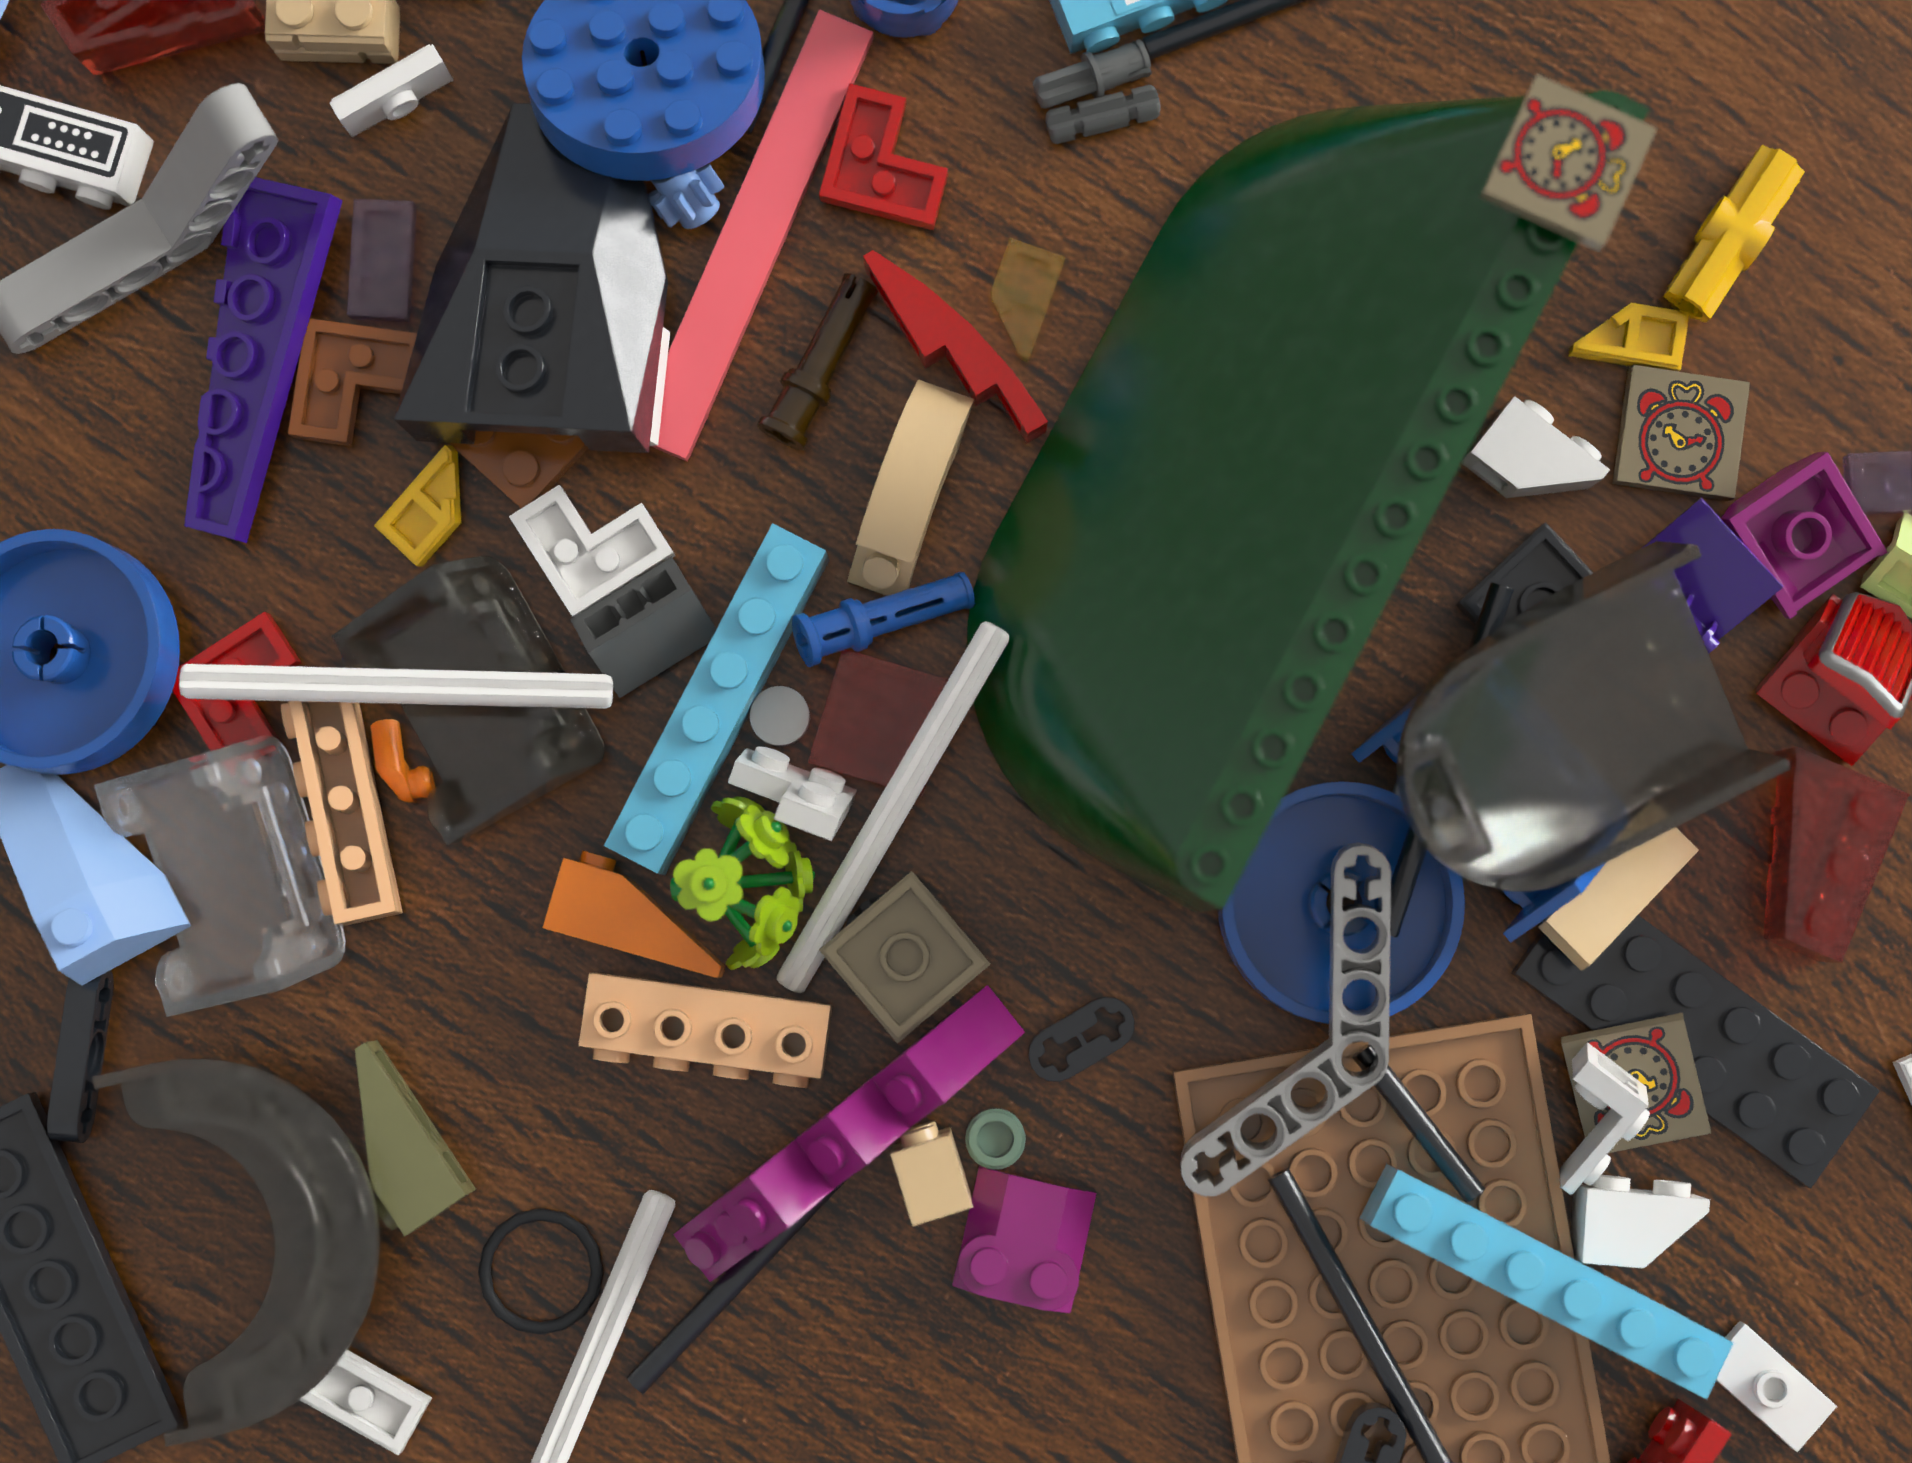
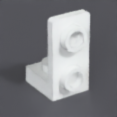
[1560,1042,1650,1195]

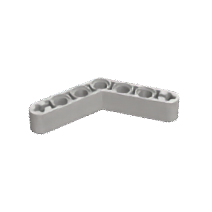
[0,83,278,354]
[1181,842,1391,1196]

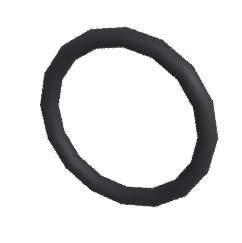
[478,1208,603,1335]

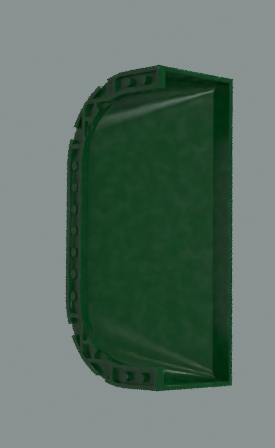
[967,90,1650,912]

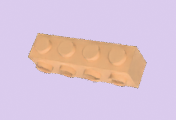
[281,701,403,926]
[579,972,833,1088]

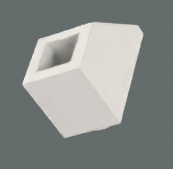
[1461,396,1610,498]
[1570,1175,1710,1268]

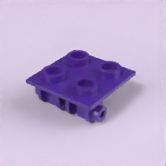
[1610,498,1783,663]

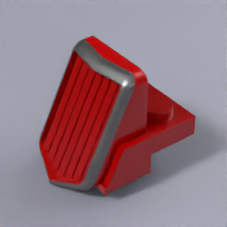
[1755,592,1912,766]

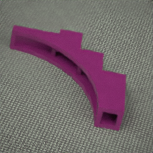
[673,985,1025,1282]

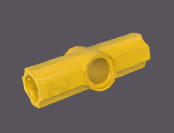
[1663,145,1805,323]

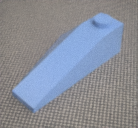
[0,765,191,986]

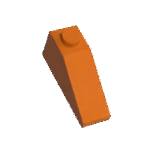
[543,850,726,978]

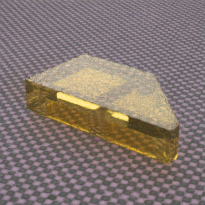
[990,238,1066,363]

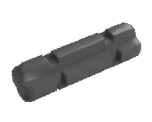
[1045,85,1161,144]

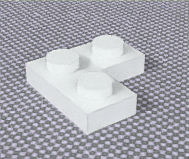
[509,485,676,617]
[728,746,857,841]

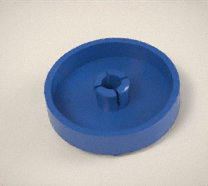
[522,0,765,181]
[0,529,180,775]
[1218,781,1465,1024]

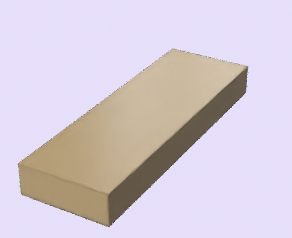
[1538,808,1699,971]

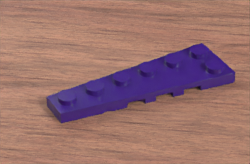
[184,177,343,543]

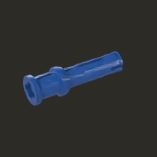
[792,572,975,667]

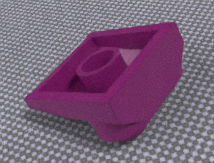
[1721,452,1888,619]
[952,1165,1097,1313]

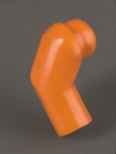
[370,719,435,803]

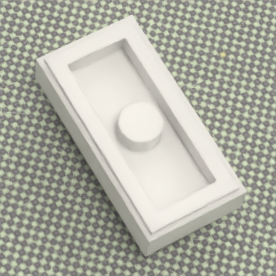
[330,44,453,137]
[1716,1321,1837,1452]
[292,1339,432,1455]

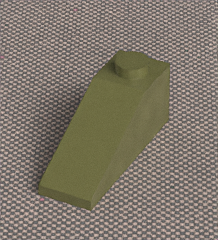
[355,1040,476,1237]

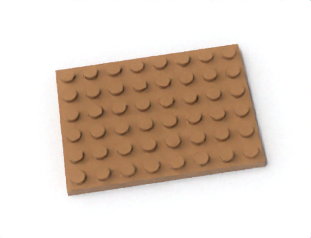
[1172,1013,1611,1463]

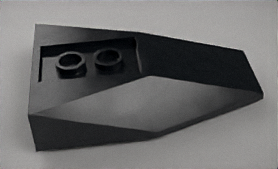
[394,103,668,453]

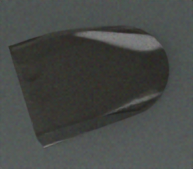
[1397,541,1790,891]

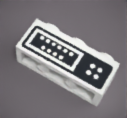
[0,85,154,210]

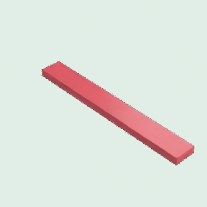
[651,9,874,462]

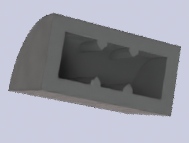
[570,557,717,698]

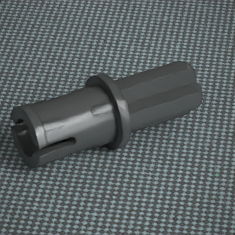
[1033,39,1152,109]

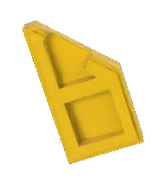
[1568,303,1690,372]
[374,445,461,566]

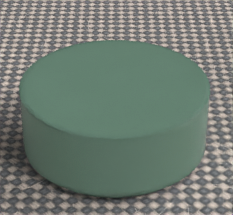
[965,1108,1026,1170]

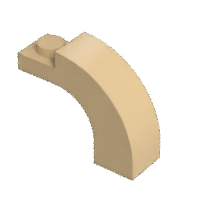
[847,379,974,596]

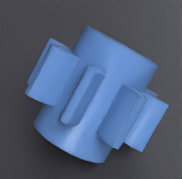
[649,164,724,229]

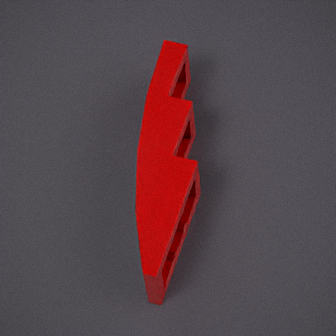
[863,250,1048,444]

